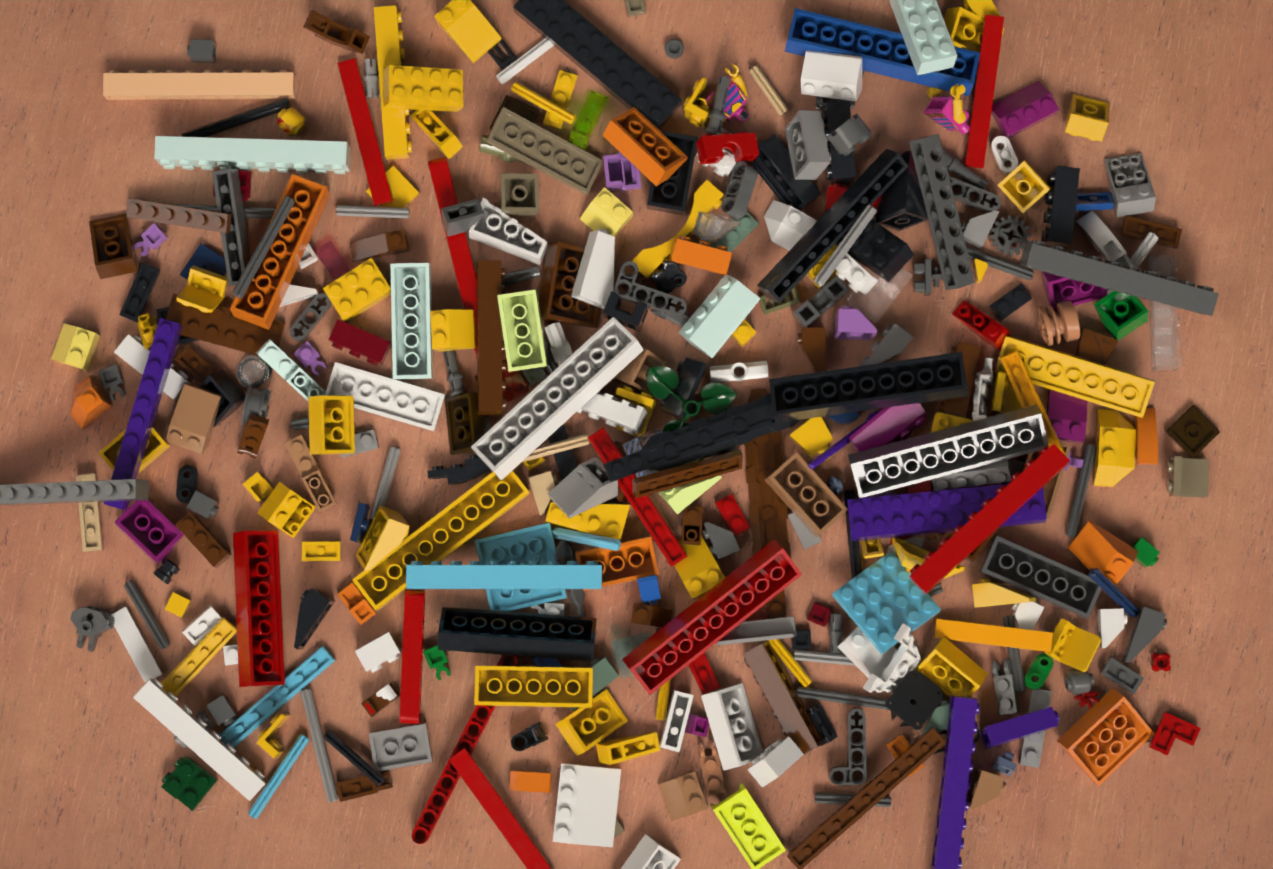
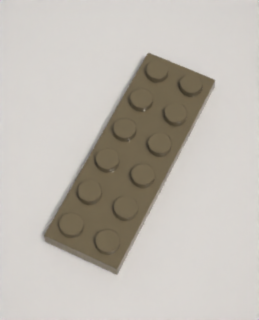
[486,107,603,195]

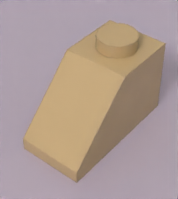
[529,471,559,516]

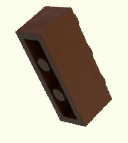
[175,512,231,568]

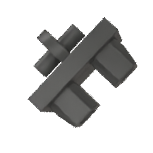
[913,259,943,296]

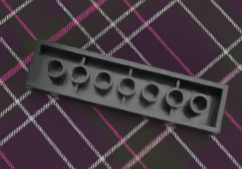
[438,607,597,661]

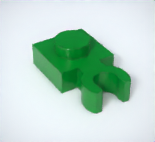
[423,645,451,680]

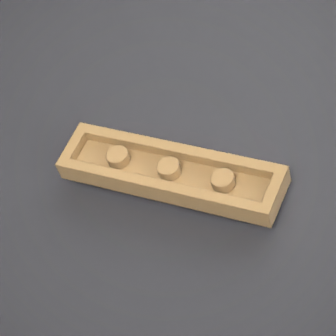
[76,473,103,552]

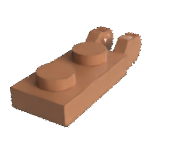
[698,739,725,796]

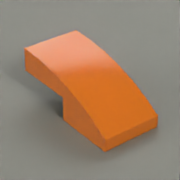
[337,582,376,625]
[509,771,552,793]

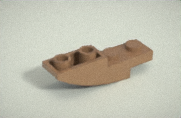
[284,434,337,512]

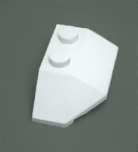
[764,200,836,251]

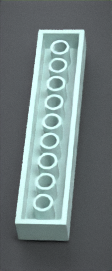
[154,136,351,174]

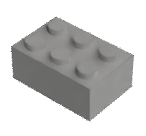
[785,110,831,180]

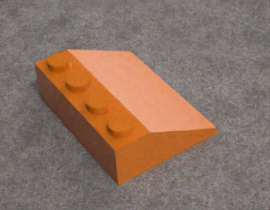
[1057,688,1154,786]

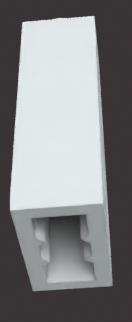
[571,229,615,309]

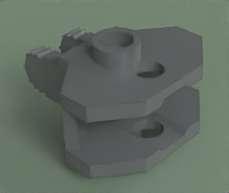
[70,606,115,652]

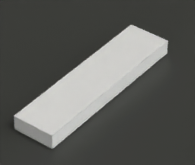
[111,607,163,682]

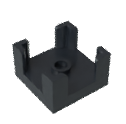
[603,291,648,332]

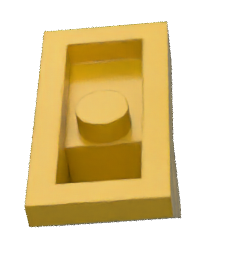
[860,538,884,559]

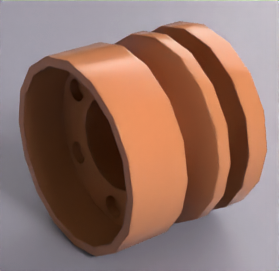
[1037,300,1080,347]

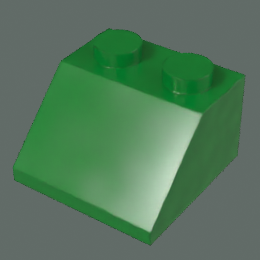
[1094,291,1149,341]

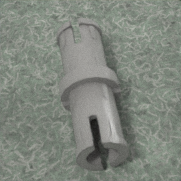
[364,59,379,98]

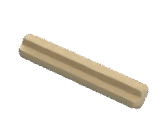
[749,65,788,115]

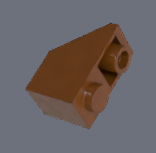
[681,506,703,546]

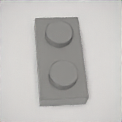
[340,429,379,458]

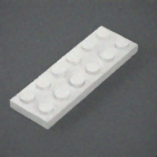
[325,362,445,431]

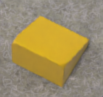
[972,259,988,284]

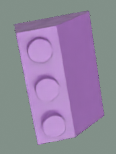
[834,306,877,341]

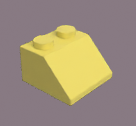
[580,187,633,237]
[51,323,100,372]

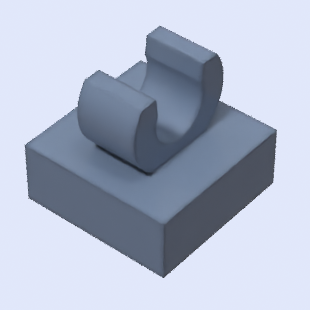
[992,751,1017,776]

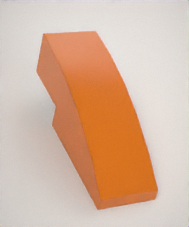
[1135,408,1158,465]

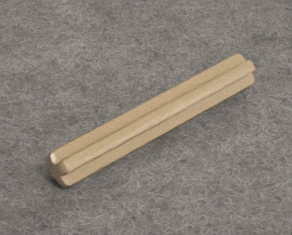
[522,434,589,462]

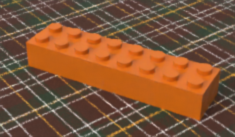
[230,174,330,330]

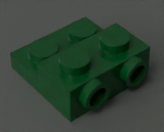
[161,756,218,811]

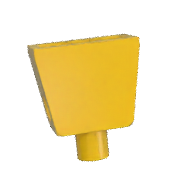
[789,417,834,461]

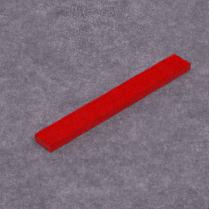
[965,15,1004,169]
[337,58,393,207]
[587,427,688,567]
[449,747,552,869]

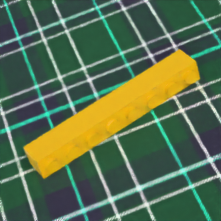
[374,5,412,160]

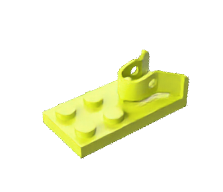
[710,783,786,869]

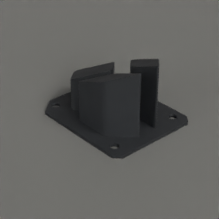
[885,671,943,730]

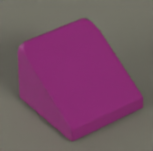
[685,713,709,737]

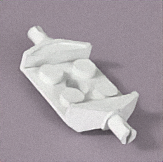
[972,358,994,421]

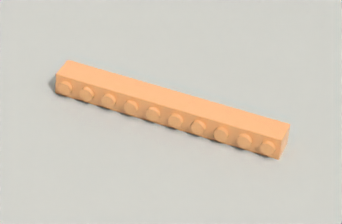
[103,70,296,100]

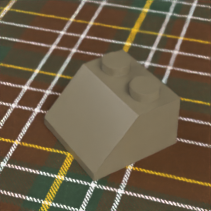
[500,173,540,217]

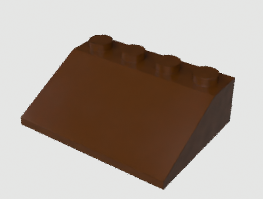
[539,242,600,328]

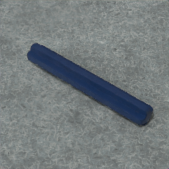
[1089,568,1140,617]

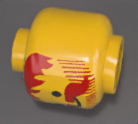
[277,107,306,136]

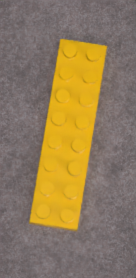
[994,336,1155,418]

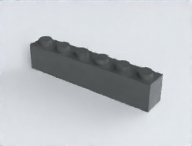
[212,169,251,286]

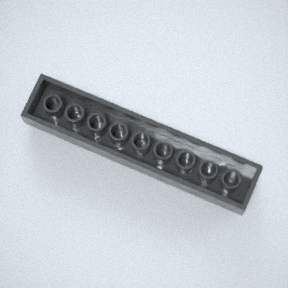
[1019,240,1219,316]
[848,404,1049,498]

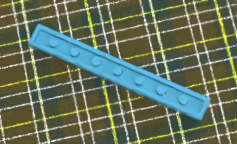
[219,646,336,747]

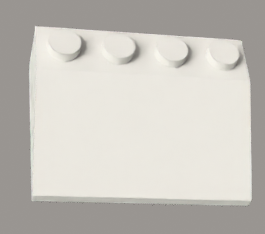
[553,763,622,847]

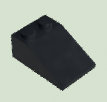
[294,588,335,650]

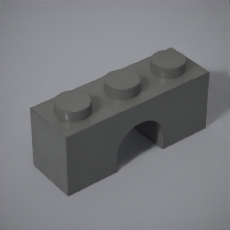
[792,276,849,328]

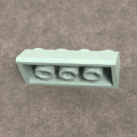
[678,274,760,358]

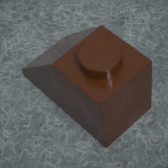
[631,603,672,628]

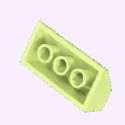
[497,290,548,372]

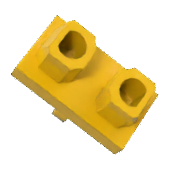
[137,313,158,350]

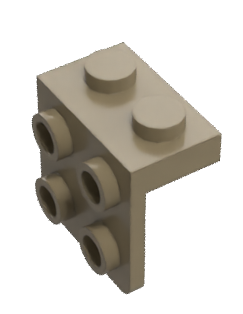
[1167,456,1209,498]

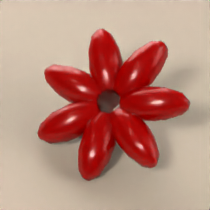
[1074,690,1099,709]

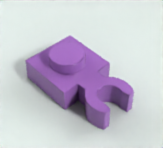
[134,223,169,257]
[293,341,327,376]

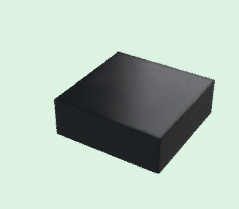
[791,630,811,649]

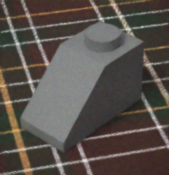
[961,210,999,249]

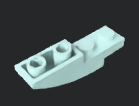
[256,339,326,401]

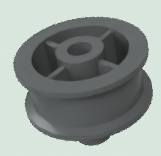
[241,384,271,426]

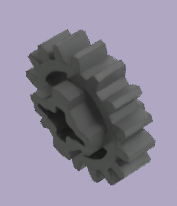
[989,215,1031,258]

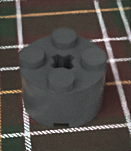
[826,113,871,156]

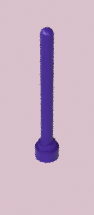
[808,410,879,469]

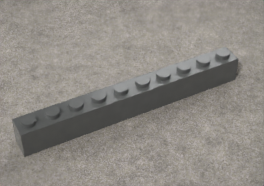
[0,479,149,506]

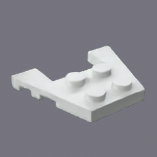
[863,624,921,693]

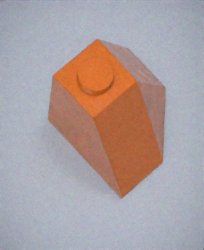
[70,376,113,430]

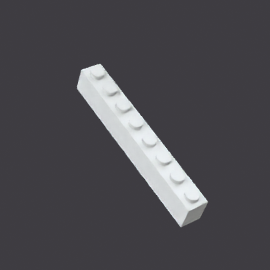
[133,678,266,801]

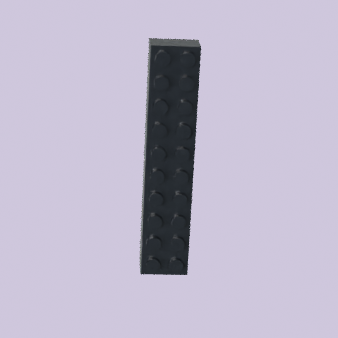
[513,0,682,130]
[769,352,968,423]

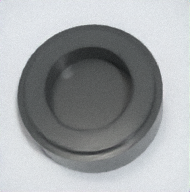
[665,39,684,59]

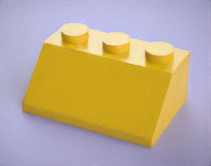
[308,395,355,455]
[915,637,988,699]

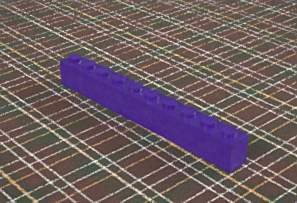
[104,318,183,511]
[931,694,980,869]

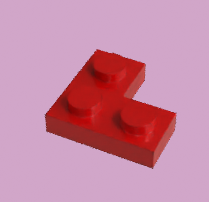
[1149,712,1201,756]

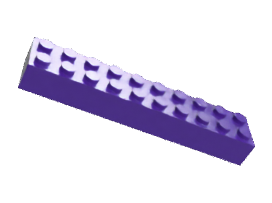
[847,484,1047,541]

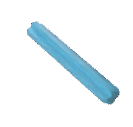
[552,527,621,551]

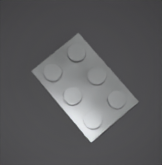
[368,723,433,771]

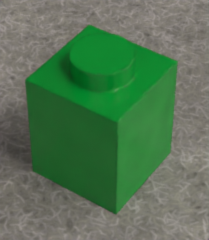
[1132,537,1160,568]

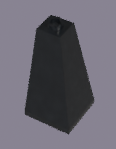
[875,151,928,231]

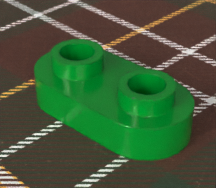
[1024,654,1054,691]

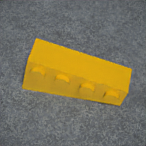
[545,502,630,541]

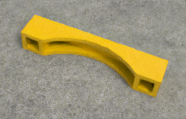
[631,180,724,281]

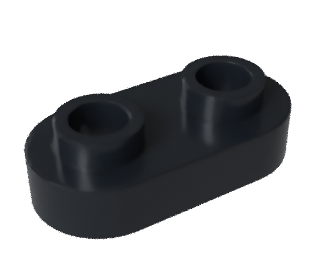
[176,465,198,504]

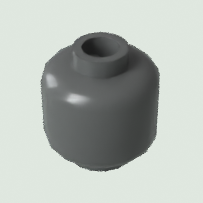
[1064,669,1094,695]

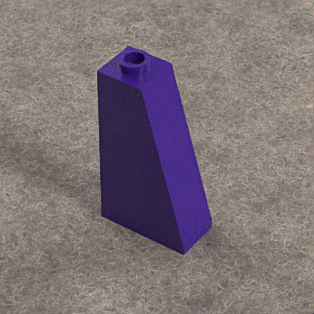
[980,707,1060,749]

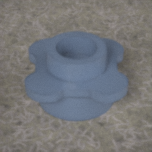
[827,476,843,495]

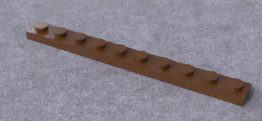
[787,727,946,869]

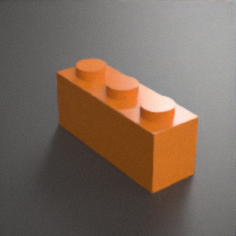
[669,235,732,275]

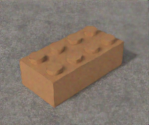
[765,452,848,537]

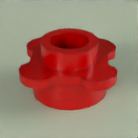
[1151,652,1171,672]

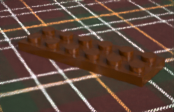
[166,293,285,356]

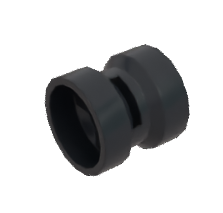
[153,558,180,584]

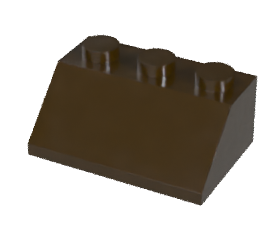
[445,393,491,455]

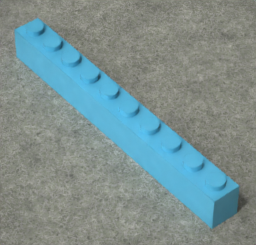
[406,561,602,589]

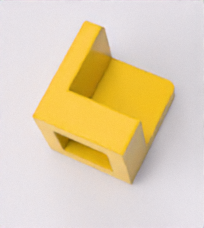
[243,472,274,503]

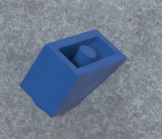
[637,575,661,605]

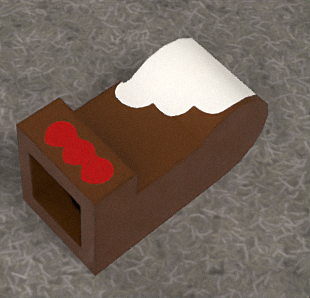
[361,683,400,717]

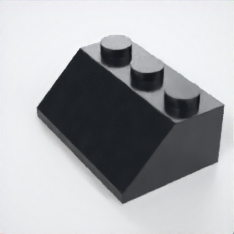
[660,357,707,420]

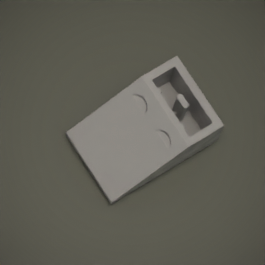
[1104,153,1156,217]
[548,457,618,518]

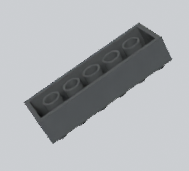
[979,536,1102,619]

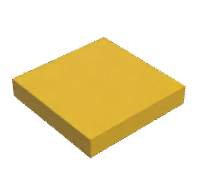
[366,166,420,219]

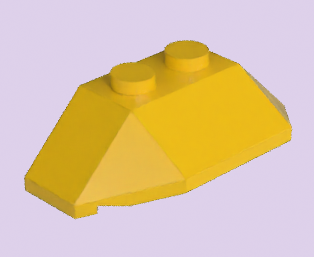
[1093,409,1137,487]
[892,537,966,580]

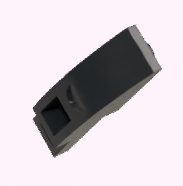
[427,455,492,485]

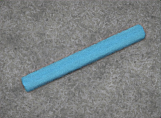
[248,734,309,819]

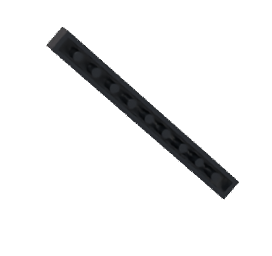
[757,149,908,303]

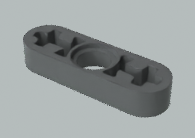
[290,293,332,342]

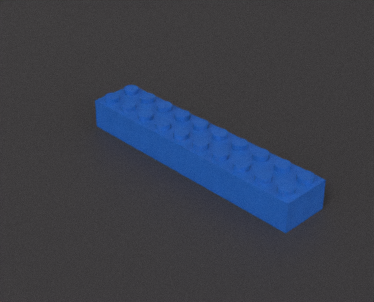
[785,8,980,96]

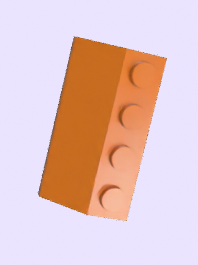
[602,107,688,186]
[575,537,659,591]

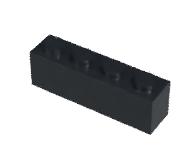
[756,134,821,211]

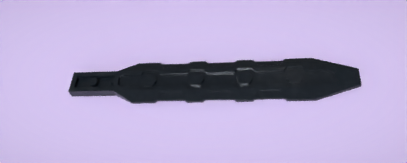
[603,393,800,483]

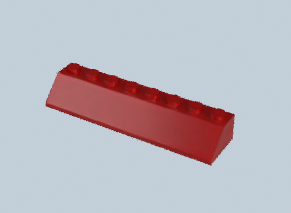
[233,531,285,687]

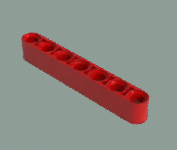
[399,590,425,724]

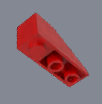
[952,300,1011,352]

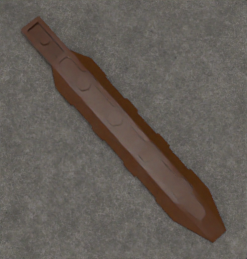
[743,389,791,619]

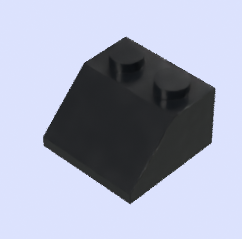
[199,369,246,427]

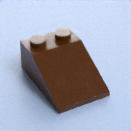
[89,213,138,279]

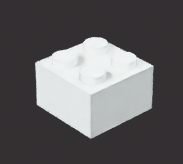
[747,736,804,788]

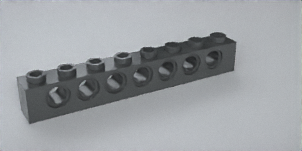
[909,134,975,290]

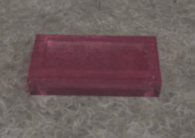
[315,241,350,281]

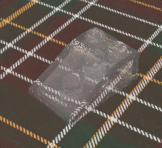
[846,268,913,323]

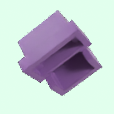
[603,152,641,191]

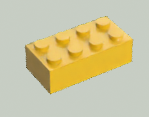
[383,65,463,112]

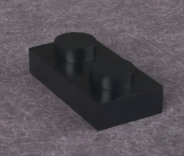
[989,284,1032,322]

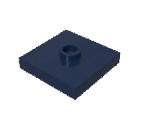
[179,244,227,280]
[350,503,370,544]

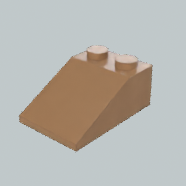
[166,383,222,454]

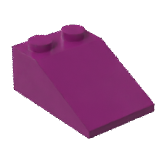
[1046,389,1088,444]

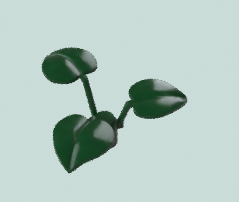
[647,367,736,432]

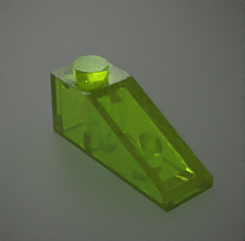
[569,91,609,151]

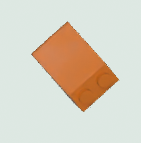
[1068,520,1138,586]

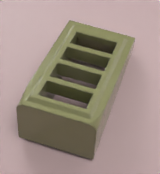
[759,286,802,315]

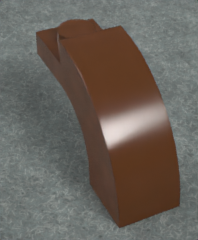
[303,10,370,54]

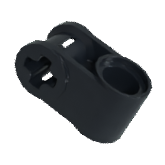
[511,721,549,751]

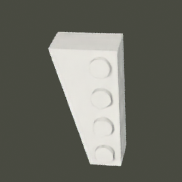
[469,198,547,265]
[577,391,648,435]

